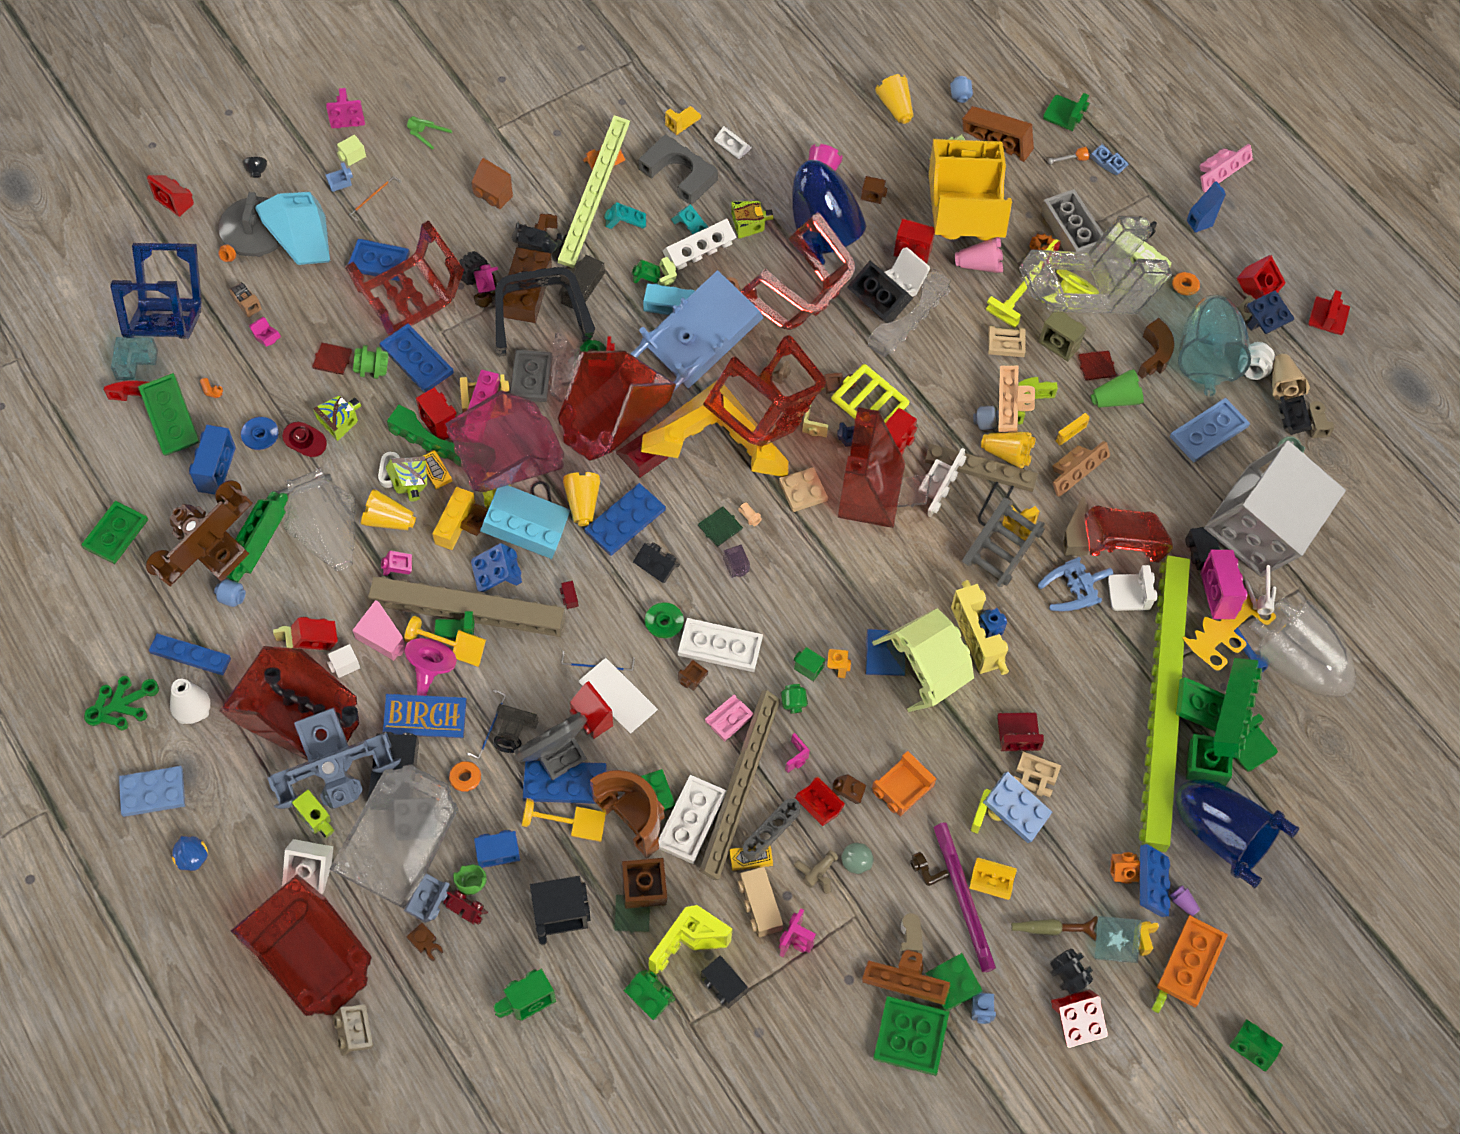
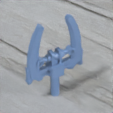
[1038,557,1113,611]

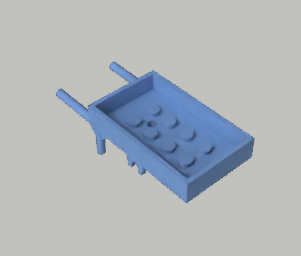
[610,270,764,414]

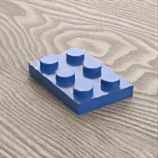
[347,239,410,281]
[1140,844,1170,917]

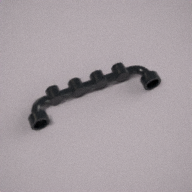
[264,667,358,728]

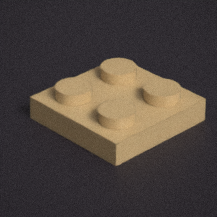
[779,467,828,512]

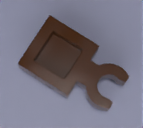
[823,373,857,394]
[406,923,444,961]

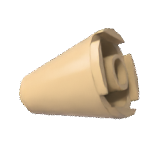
[1272,354,1310,401]

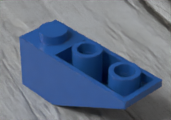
[1187,181,1226,233]

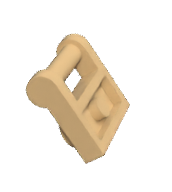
[988,326,1025,357]

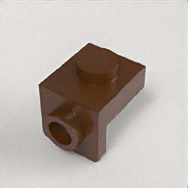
[534,214,558,232]
[460,503,489,536]
[678,660,708,691]
[832,774,866,804]

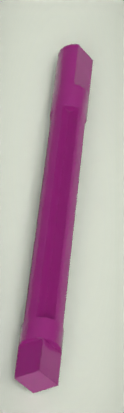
[933,822,996,972]

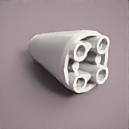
[170,679,211,724]

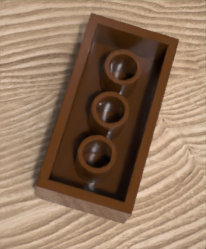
[503,247,552,323]

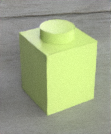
[337,135,366,166]

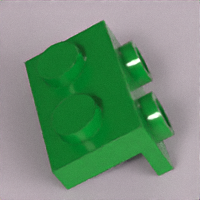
[623,969,676,1020]
[1229,1019,1283,1072]

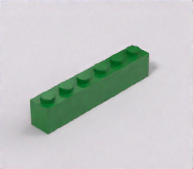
[1213,658,1262,758]

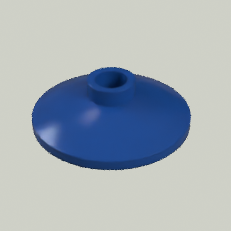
[241,417,279,450]

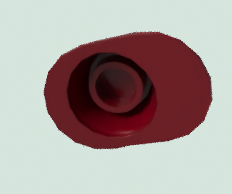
[282,421,327,457]

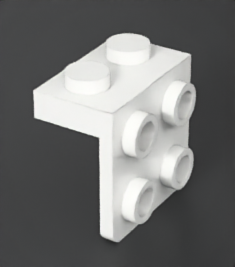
[885,247,930,297]
[1108,565,1157,611]

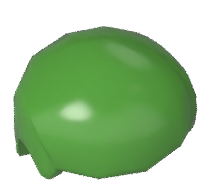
[453,864,487,895]

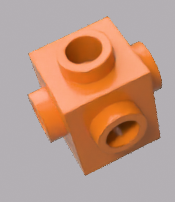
[1110,852,1140,884]

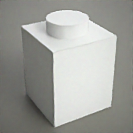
[327,644,360,678]

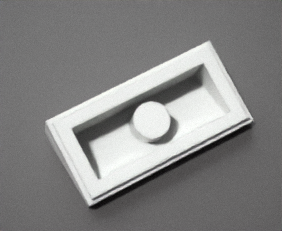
[714,126,752,159]

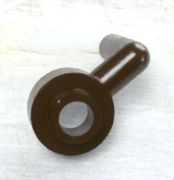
[474,274,497,308]
[910,852,949,886]

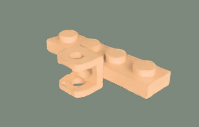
[999,366,1035,432]

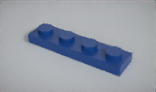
[149,633,231,676]

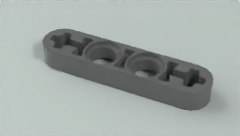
[743,799,800,860]

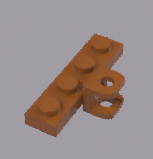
[862,950,950,1005]

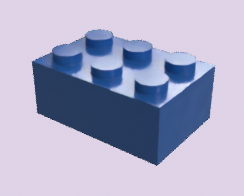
[189,425,236,495]

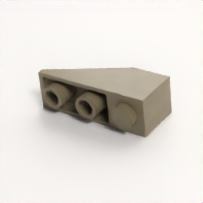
[1063,497,1093,556]

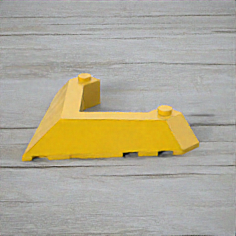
[641,379,788,477]

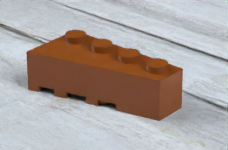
[962,106,1034,162]

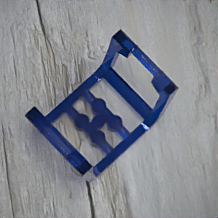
[110,243,202,339]

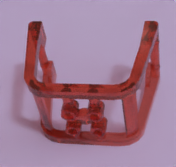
[740,213,855,330]
[345,221,464,335]
[703,335,826,446]

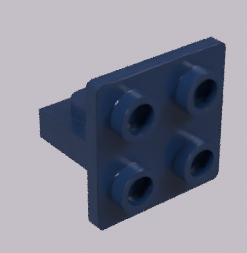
[1246,291,1295,334]

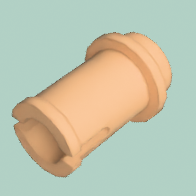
[738,503,762,526]

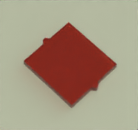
[312,342,352,375]
[1078,350,1116,381]

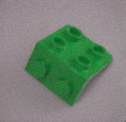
[1043,93,1090,131]
[1236,713,1278,772]

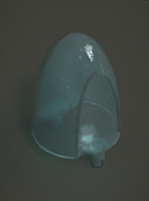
[1178,294,1251,396]

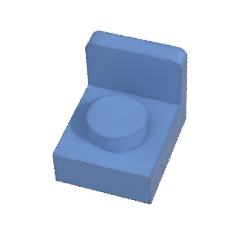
[972,993,996,1024]

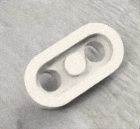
[378,452,400,488]

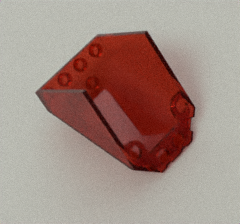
[558,351,676,461]
[219,646,359,761]
[230,874,372,1016]

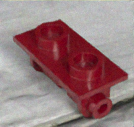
[443,889,488,925]

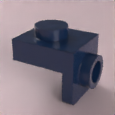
[837,422,867,447]

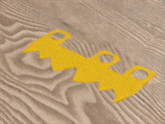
[1183,593,1276,670]

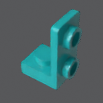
[671,204,708,235]

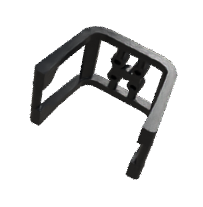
[495,267,595,357]

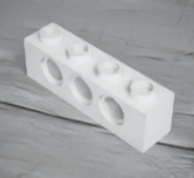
[663,219,736,270]

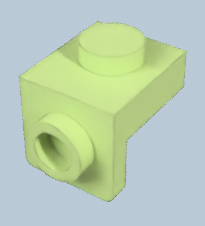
[658,256,677,287]
[273,626,298,657]

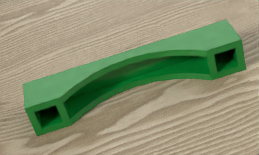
[387,404,496,476]

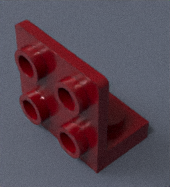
[997,712,1044,752]

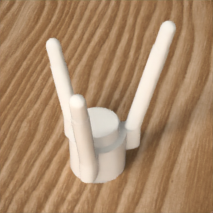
[1245,565,1276,615]

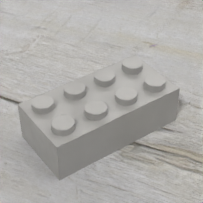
[1040,189,1108,265]

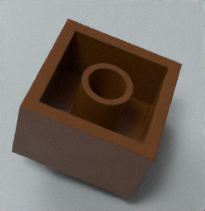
[621,858,668,909]

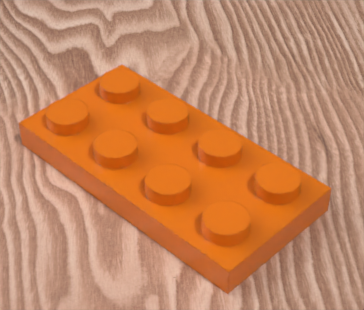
[1157,915,1228,1008]

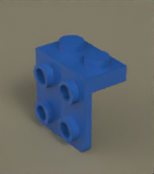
[471,543,522,592]

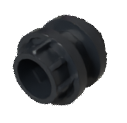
[1050,948,1093,995]

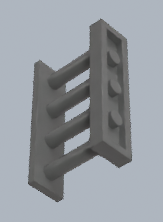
[962,497,1045,587]

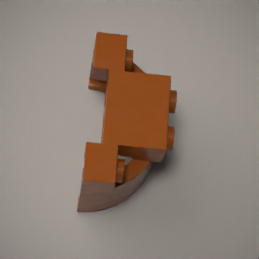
[590,770,664,859]

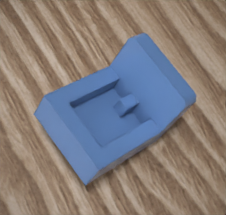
[325,163,353,192]

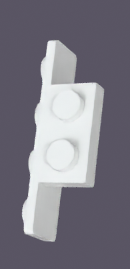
[919,448,967,517]

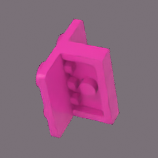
[326,88,365,128]
[778,908,816,957]

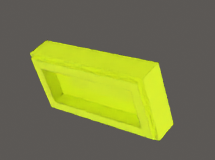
[970,789,991,834]

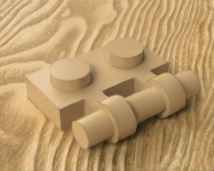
[1014,752,1061,798]

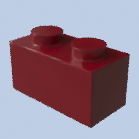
[560,580,579,609]

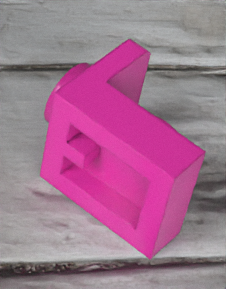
[381,551,412,576]

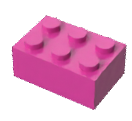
[1200,550,1247,619]

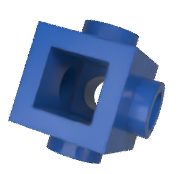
[978,608,1007,638]

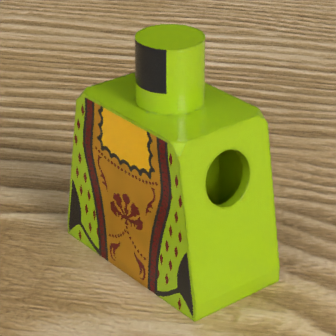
[731,201,773,239]

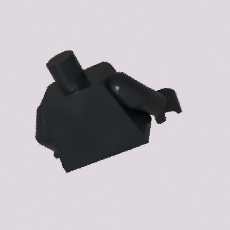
[512,222,567,253]

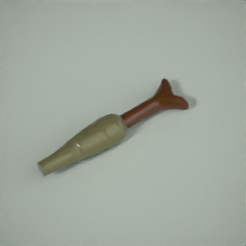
[1011,916,1098,942]

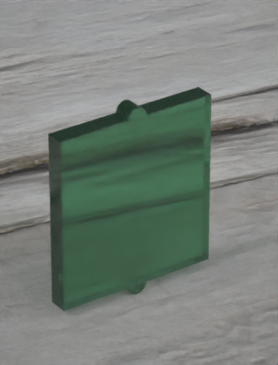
[698,506,743,547]
[615,895,650,934]

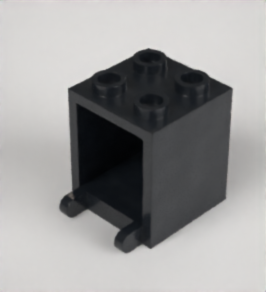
[530,876,591,945]

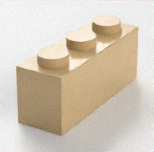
[738,867,783,938]

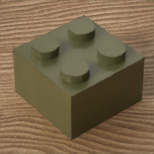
[1038,309,1086,362]

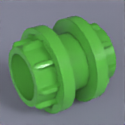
[353,345,388,379]

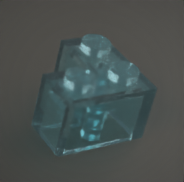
[111,337,158,380]

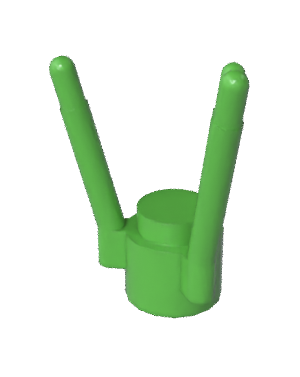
[407,116,452,149]

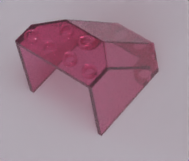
[445,390,564,493]

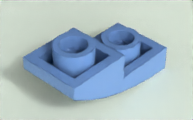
[1089,144,1129,175]

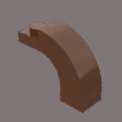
[1138,317,1175,379]

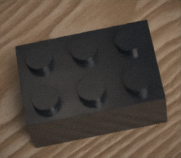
[847,260,913,325]

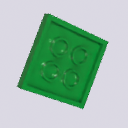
[873,996,949,1076]

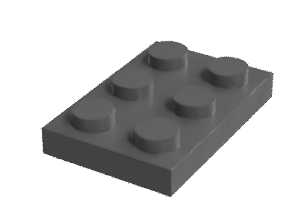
[510,350,553,402]

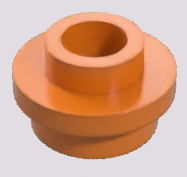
[218,244,236,262]

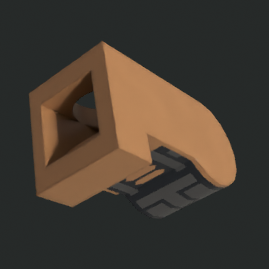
[229,282,262,318]

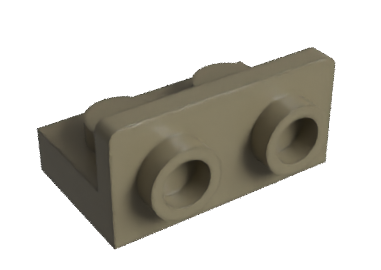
[333,1005,373,1056]

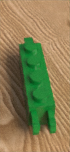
[227,491,288,582]

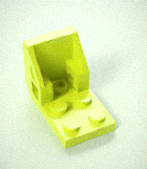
[649,905,732,974]

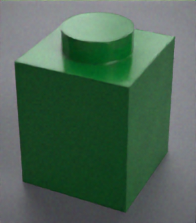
[793,647,826,682]

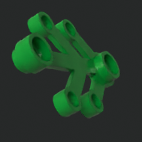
[84,676,159,731]

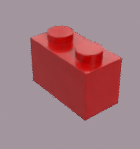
[291,617,338,651]

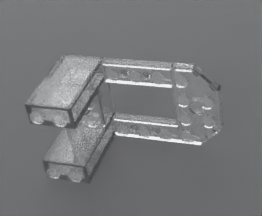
[1019,216,1173,314]

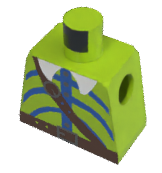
[313,396,361,441]
[386,456,427,502]
[292,790,335,838]

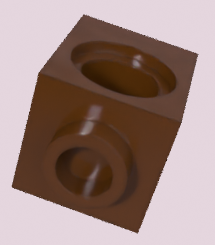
[861,176,888,204]

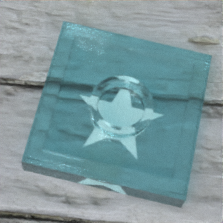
[1095,916,1142,963]

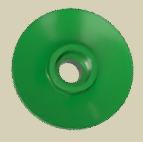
[645,602,684,638]

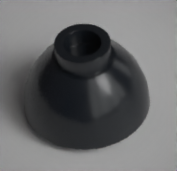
[242,157,267,178]

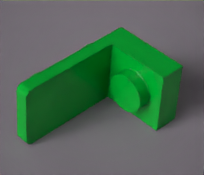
[434,611,475,639]

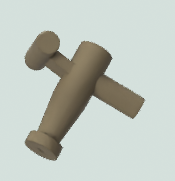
[794,850,838,894]

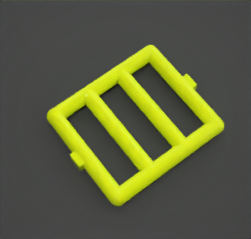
[831,364,910,437]

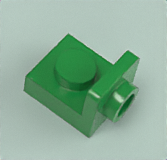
[632,259,660,284]

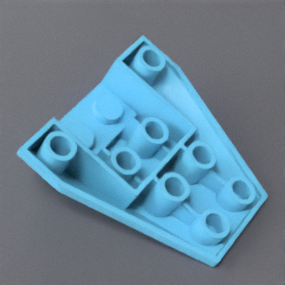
[255,192,330,265]

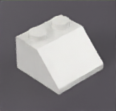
[282,839,333,895]

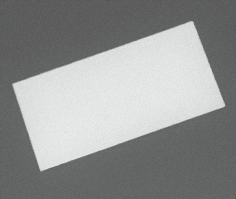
[578,658,658,734]

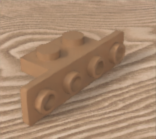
[1053,441,1110,497]

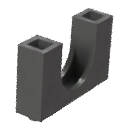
[639,134,718,205]

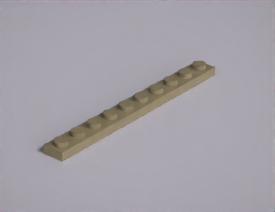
[699,690,780,880]

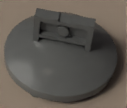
[219,192,281,257]
[514,712,587,781]

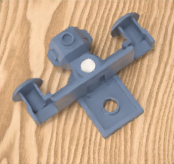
[267,708,401,809]

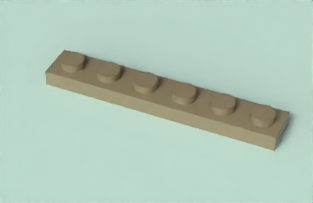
[925,444,1038,492]

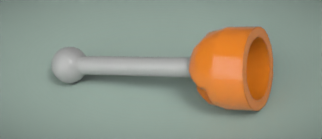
[1047,147,1089,164]

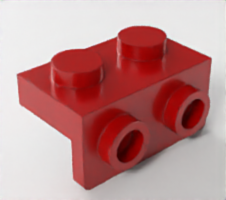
[795,777,845,826]

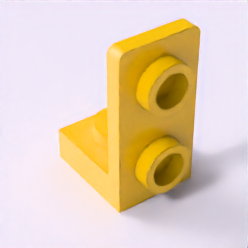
[665,106,701,135]

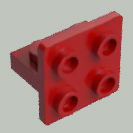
[1308,290,1350,335]

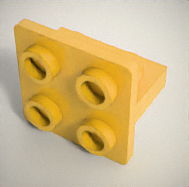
[1002,506,1040,547]

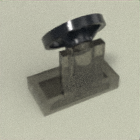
[493,704,538,753]

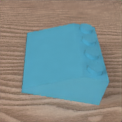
[480,482,570,559]

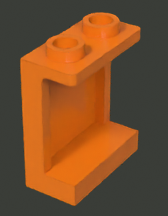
[872,751,936,816]

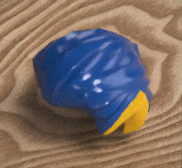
[172,836,208,871]

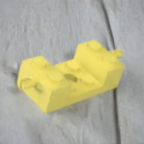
[951,580,1009,675]

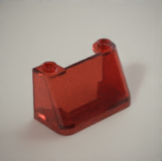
[1084,505,1173,563]

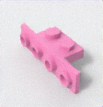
[1200,144,1253,192]

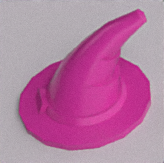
[404,638,457,696]

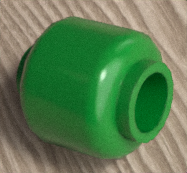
[781,684,808,714]

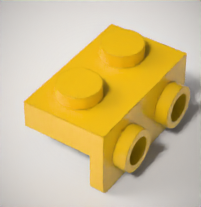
[969,858,1017,900]

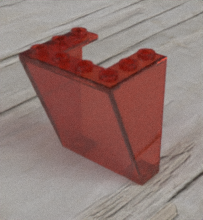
[838,407,905,528]

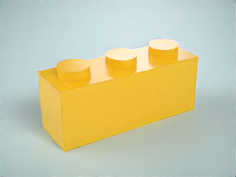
[432,487,475,550]

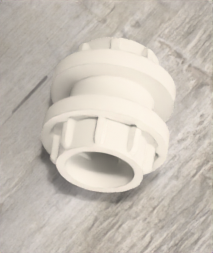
[1240,342,1275,380]

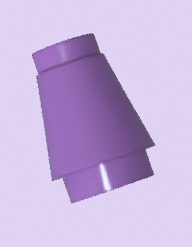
[1170,885,1200,916]

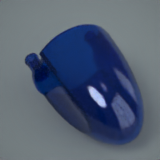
[792,160,867,266]
[1175,779,1300,889]

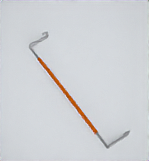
[349,176,402,221]

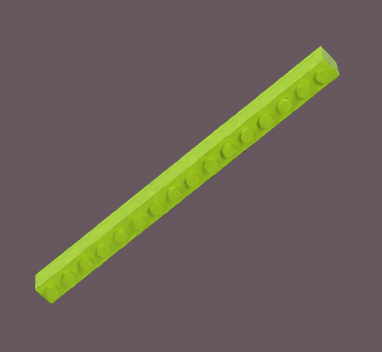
[1139,555,1190,853]

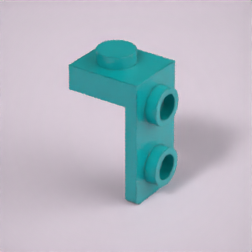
[604,202,646,229]

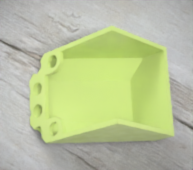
[872,608,974,712]

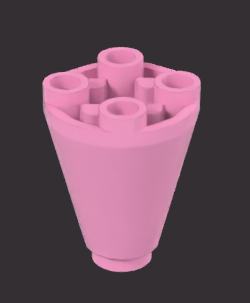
[955,237,1003,273]

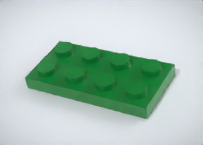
[138,373,200,456]

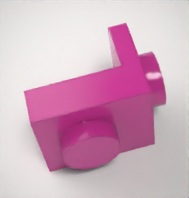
[474,264,498,293]
[249,317,281,347]

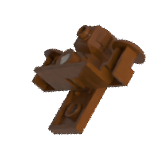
[146,480,253,587]

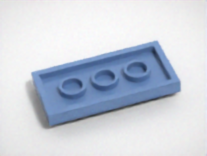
[1169,398,1250,463]

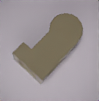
[1308,401,1334,438]
[899,913,923,956]

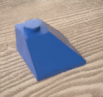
[866,629,905,676]

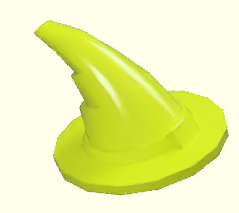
[1040,268,1100,304]

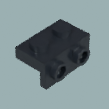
[1278,395,1312,435]
[633,542,680,583]

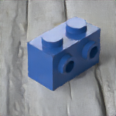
[474,830,520,868]

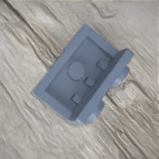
[404,873,450,923]

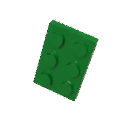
[81,501,148,564]
[1176,677,1225,731]

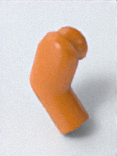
[200,378,223,398]

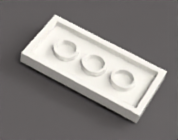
[678,618,763,672]
[658,775,727,864]

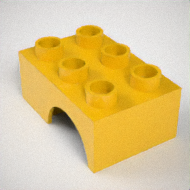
[928,139,1012,241]

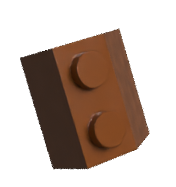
[472,158,513,209]

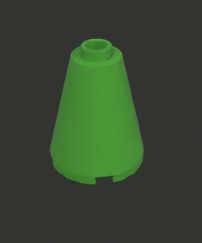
[1090,369,1144,408]

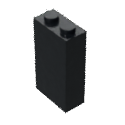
[367,732,419,810]

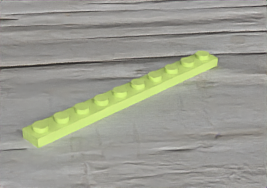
[558,115,630,268]

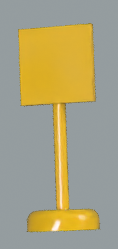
[404,616,486,667]
[521,798,606,842]

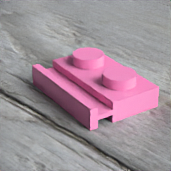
[705,694,754,742]

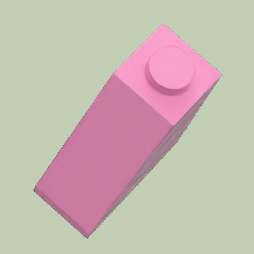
[353,600,405,661]

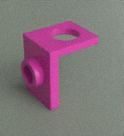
[785,733,810,773]

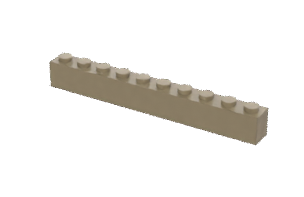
[368,576,565,637]

